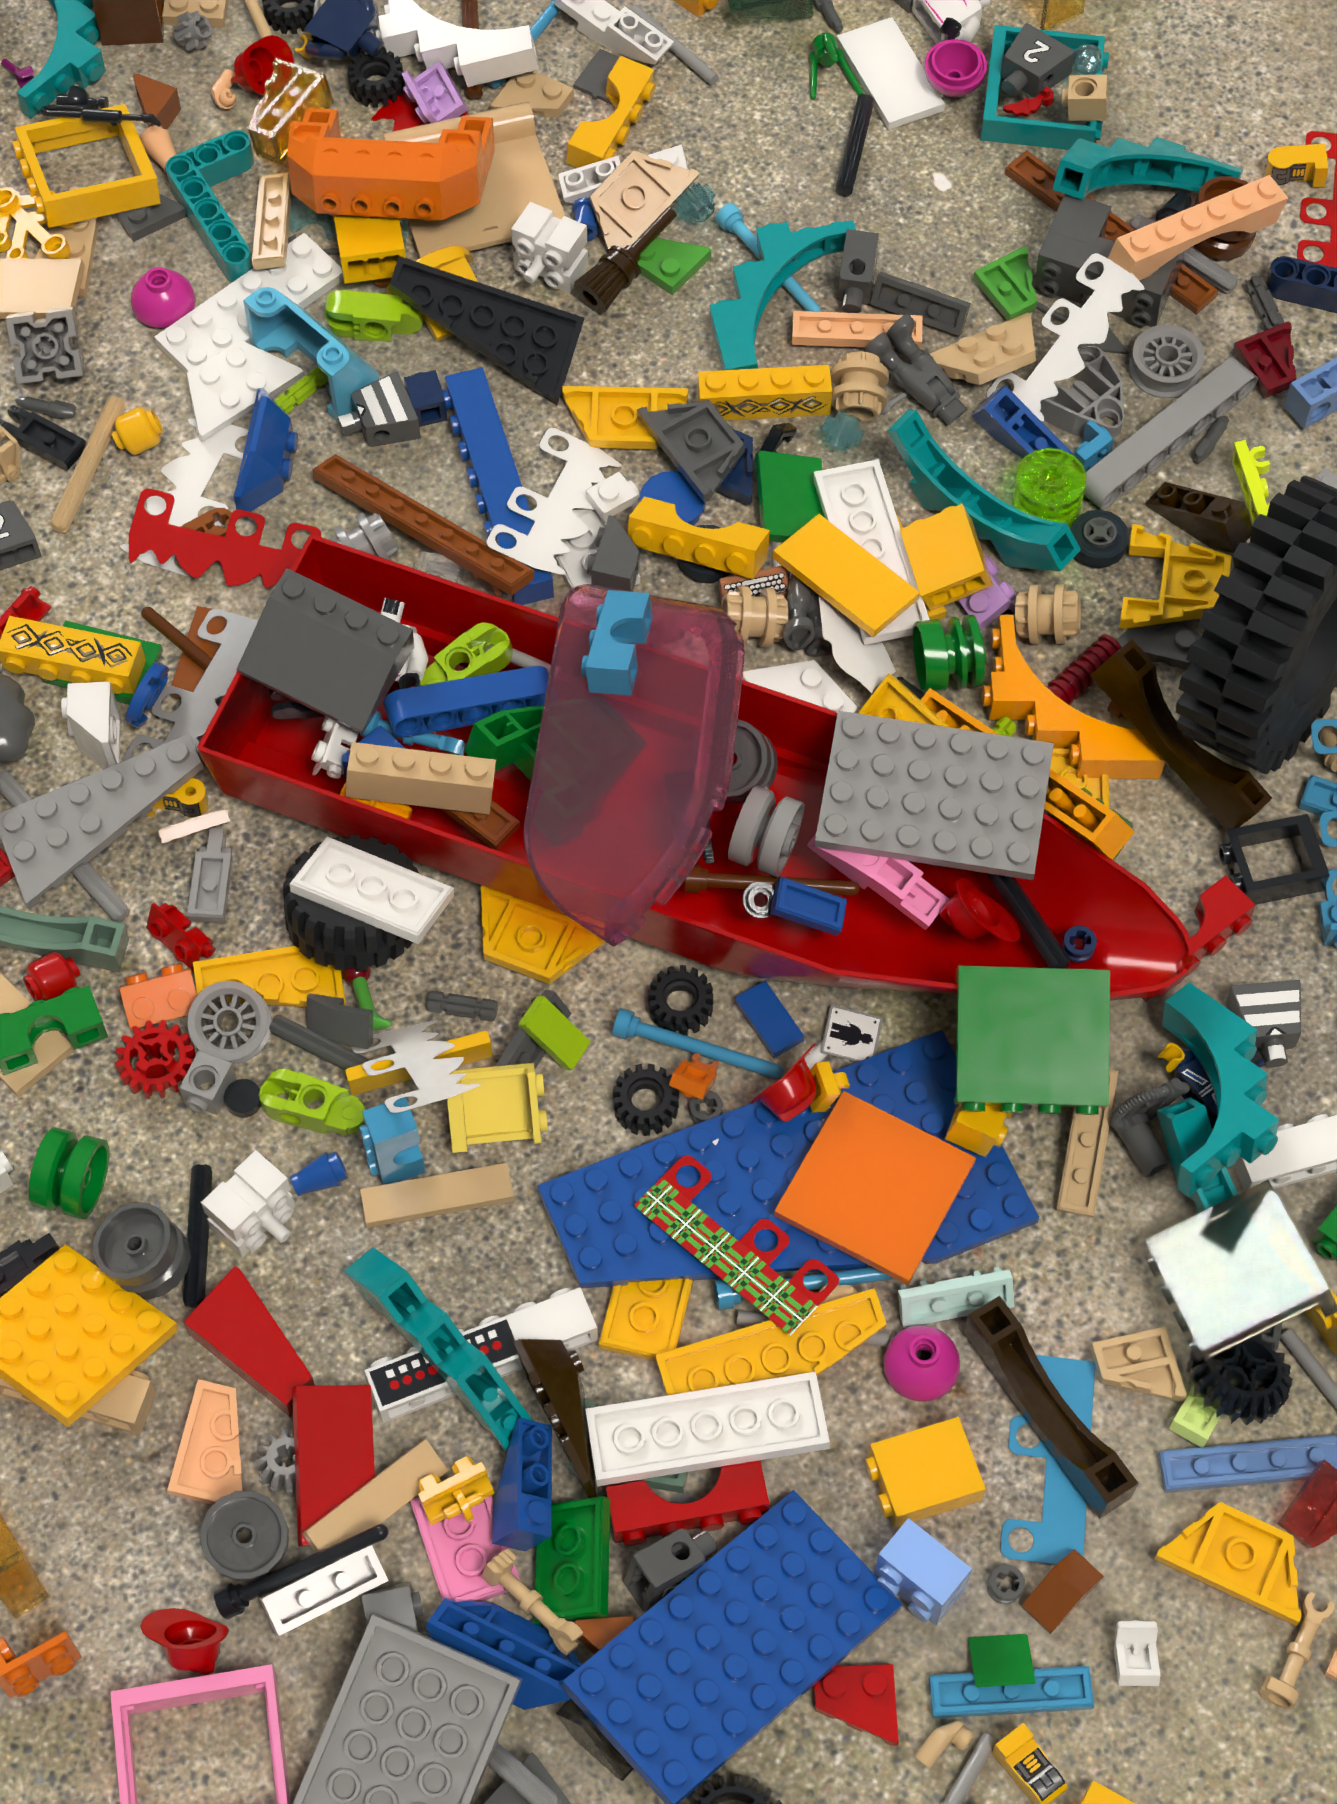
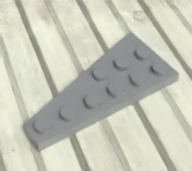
[0,733,204,910]

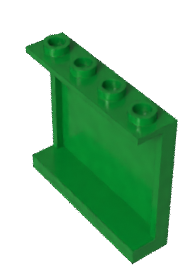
[954,966,1110,1115]

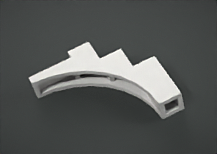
[375,0,539,87]

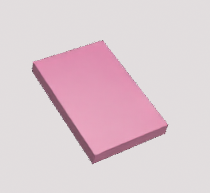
[410,1496,520,1602]

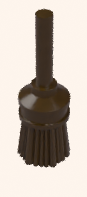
[573,207,677,315]

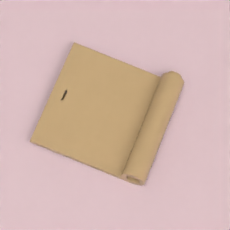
[383,102,565,258]

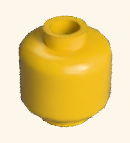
[112,406,164,455]

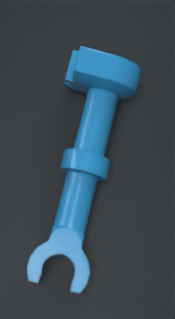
[360,711,466,756]

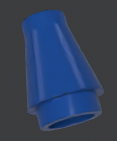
[290,1151,348,1196]

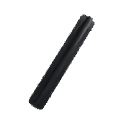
[835,93,874,197]
[986,873,1070,969]
[183,1164,213,1308]

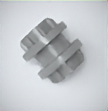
[329,512,399,561]

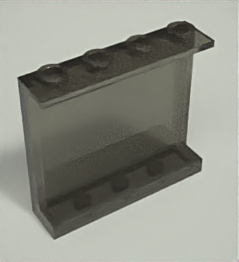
[1145,1180,1337,1372]

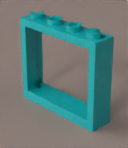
[980,25,1109,150]

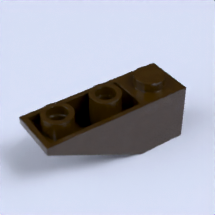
[1146,482,1252,554]

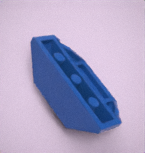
[234,388,298,512]
[426,1598,583,1710]

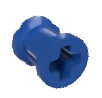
[572,198,598,241]

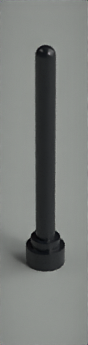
[214,1524,389,1620]

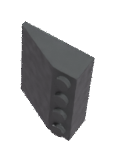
[236,568,414,734]

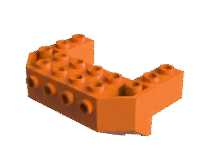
[287,108,495,221]

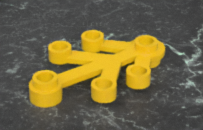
[0,187,76,259]

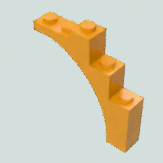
[982,615,1166,779]

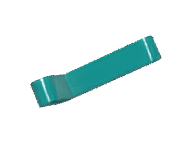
[165,130,254,283]

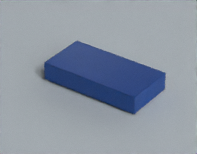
[770,877,847,936]
[735,980,805,1059]

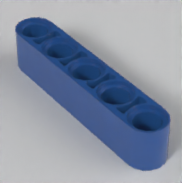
[383,666,559,737]

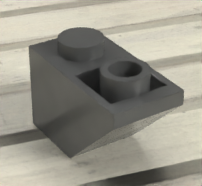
[587,515,640,592]

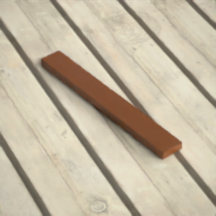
[1005,150,1219,315]
[313,454,534,596]

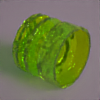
[1011,448,1087,528]

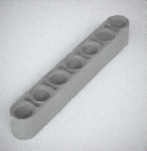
[1077,357,1258,510]

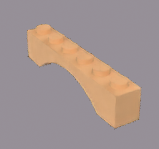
[1108,175,1288,281]

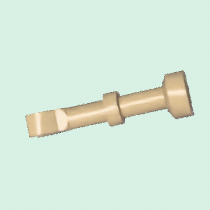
[482,1548,583,1655]
[1259,1592,1335,1709]

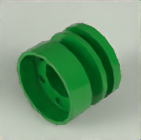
[913,614,986,693]

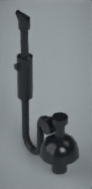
[40,85,161,127]

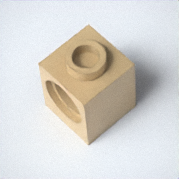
[1062,74,1108,121]

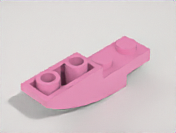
[807,834,949,930]

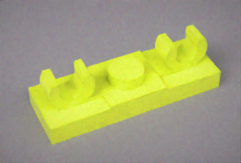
[1232,440,1270,523]

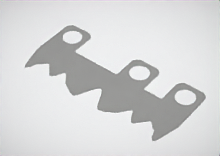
[123,608,258,761]

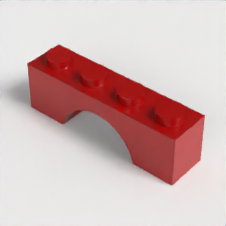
[1142,875,1256,1002]
[606,1460,769,1546]

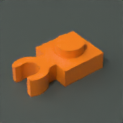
[669,1053,719,1100]

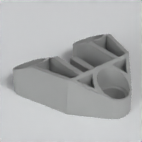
[1040,346,1124,438]

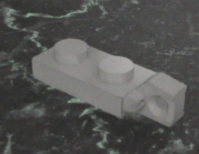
[187,828,233,923]

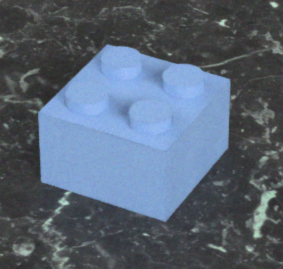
[874,1518,972,1626]

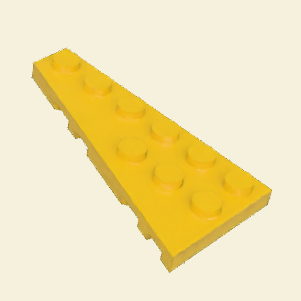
[655,1288,887,1396]

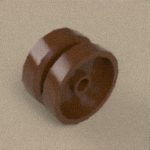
[1192,176,1257,260]

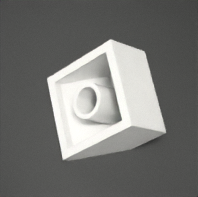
[61,681,121,769]

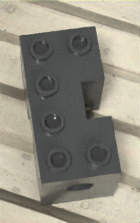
[1035,194,1185,327]

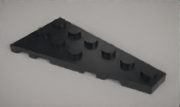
[388,256,585,406]

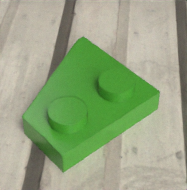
[638,238,711,295]
[973,246,1037,321]

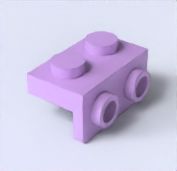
[402,61,469,124]
[959,556,1017,630]

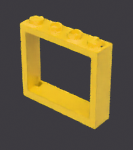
[12,104,161,228]

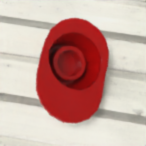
[231,35,294,95]
[940,878,1021,943]
[750,1043,817,1122]
[140,1608,229,1675]

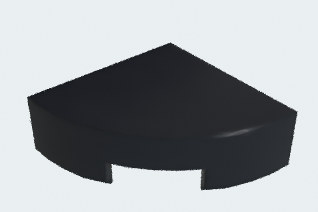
[760,423,797,453]

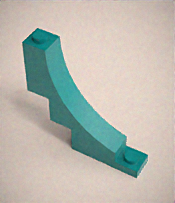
[344,1247,533,1454]

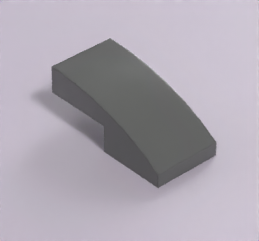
[307,993,373,1049]

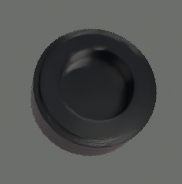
[224,1079,261,1118]

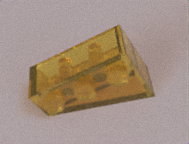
[247,58,334,165]

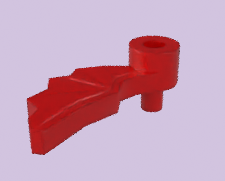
[1003,87,1054,117]

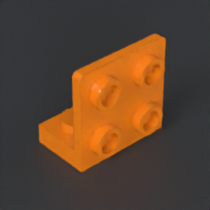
[0,1631,82,1698]

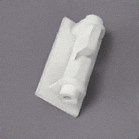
[311,716,359,779]

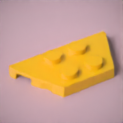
[562,386,688,449]
[480,885,609,985]
[1154,1502,1301,1626]

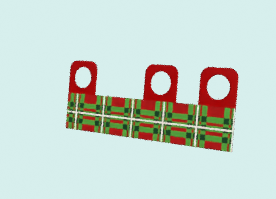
[633,1155,839,1336]

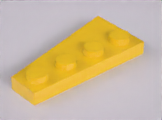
[193,946,346,1007]

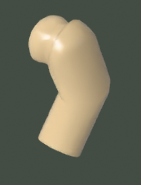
[915,1721,973,1768]

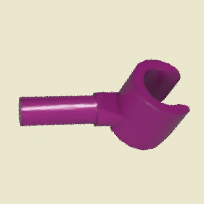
[1,59,34,88]

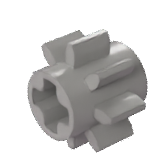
[173,11,212,51]

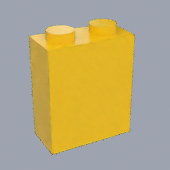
[333,215,406,284]
[899,504,994,611]
[865,1417,986,1528]

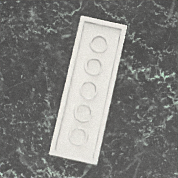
[154,233,344,375]
[813,459,930,645]
[585,1372,830,1487]

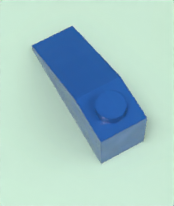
[972,385,1074,480]

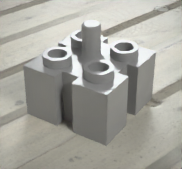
[6,306,86,384]

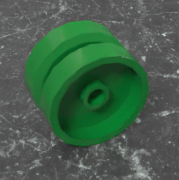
[28,1127,110,1219]

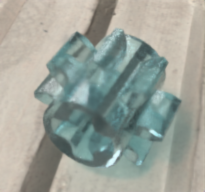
[677,183,716,222]
[821,410,865,451]

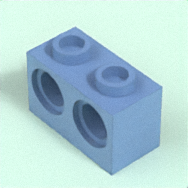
[1284,358,1337,429]

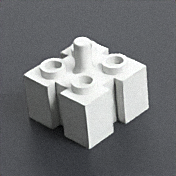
[511,202,588,293]
[201,1150,296,1258]

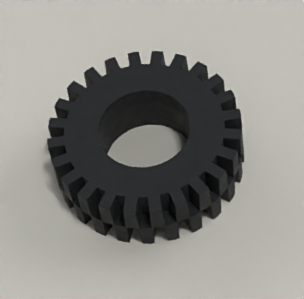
[1176,476,1337,774]

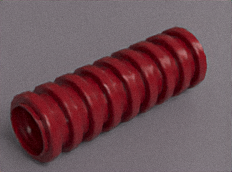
[1046,634,1122,705]

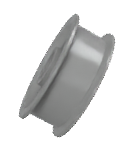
[1129,325,1204,398]
[187,981,272,1064]

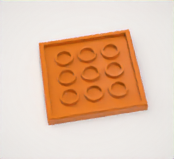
[774,1091,976,1285]

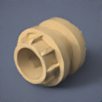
[831,351,889,422]
[1015,584,1081,644]
[719,586,788,648]

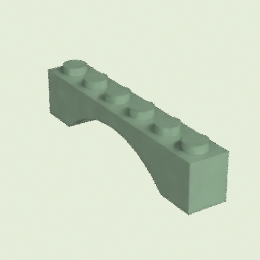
[0,905,129,972]

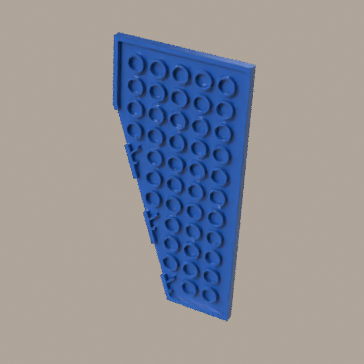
[537,1030,1039,1288]

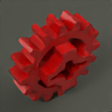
[115,1020,196,1099]

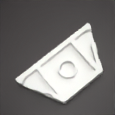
[187,339,303,442]
[741,660,857,713]

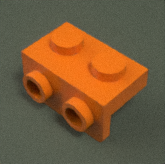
[119,963,197,1030]

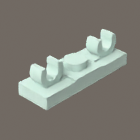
[898,1267,1014,1328]

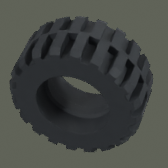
[283,835,419,971]

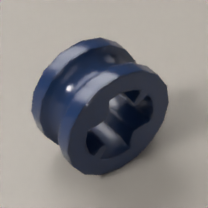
[1062,925,1097,963]

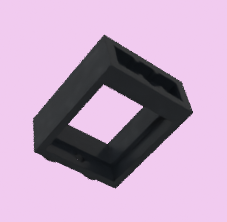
[1218,814,1330,905]

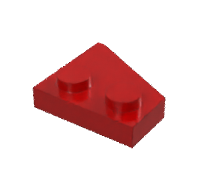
[813,1664,899,1746]

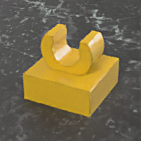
[810,1061,850,1113]

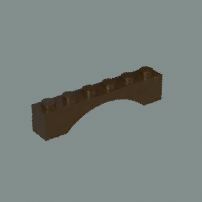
[1090,639,1272,830]
[963,1296,1139,1519]

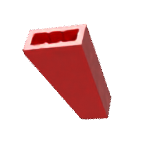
[184,1266,315,1417]

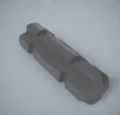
[1246,275,1284,330]
[426,990,498,1021]

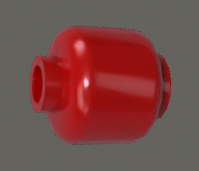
[23,952,81,1001]

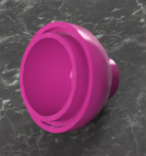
[925,39,987,98]
[131,267,196,328]
[883,1325,960,1402]

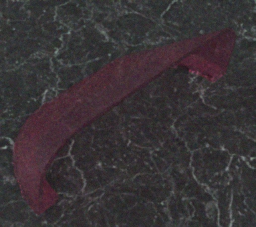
[524,584,745,947]

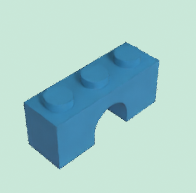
[581,590,653,696]
[359,1097,426,1185]

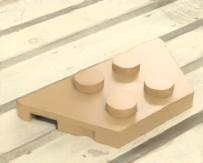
[589,150,700,249]
[930,312,1036,385]

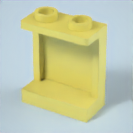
[447,1063,548,1153]

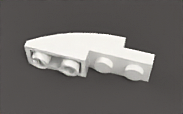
[554,0,674,65]
[558,145,689,203]

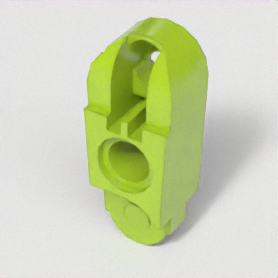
[324,290,423,342]
[421,622,513,686]
[259,1069,365,1136]

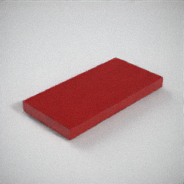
[292,1385,375,1547]

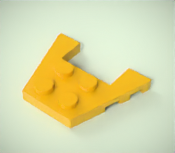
[1120,524,1231,629]

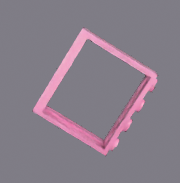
[110,1664,291,1804]

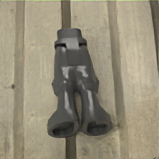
[863,314,967,425]
[783,572,833,657]

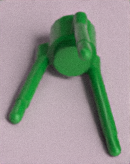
[809,33,864,100]

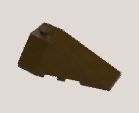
[513,1339,597,1498]

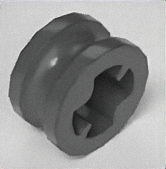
[690,1091,723,1124]
[987,1564,1025,1604]

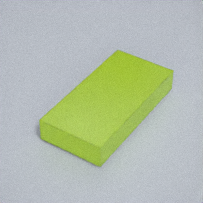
[518,996,591,1070]

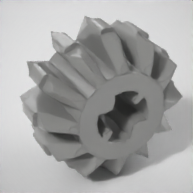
[254,1427,296,1496]

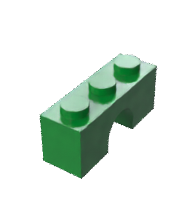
[0,985,108,1076]

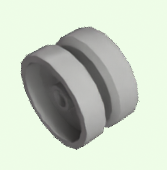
[728,785,805,878]

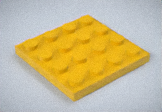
[0,1244,177,1427]

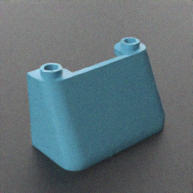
[243,287,380,422]

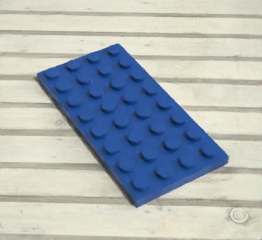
[561,1490,903,1804]

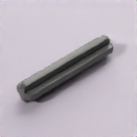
[269,1015,368,1070]

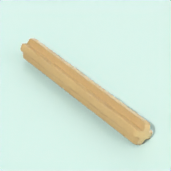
[50,395,125,534]

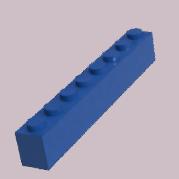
[442,367,554,605]

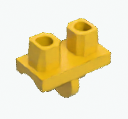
[418,1456,495,1526]

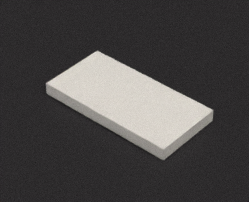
[836,17,945,130]
[290,837,454,944]

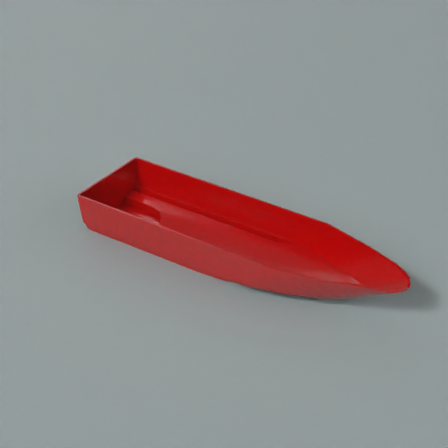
[197,535,1194,1001]

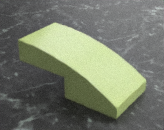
[1169,1386,1223,1447]

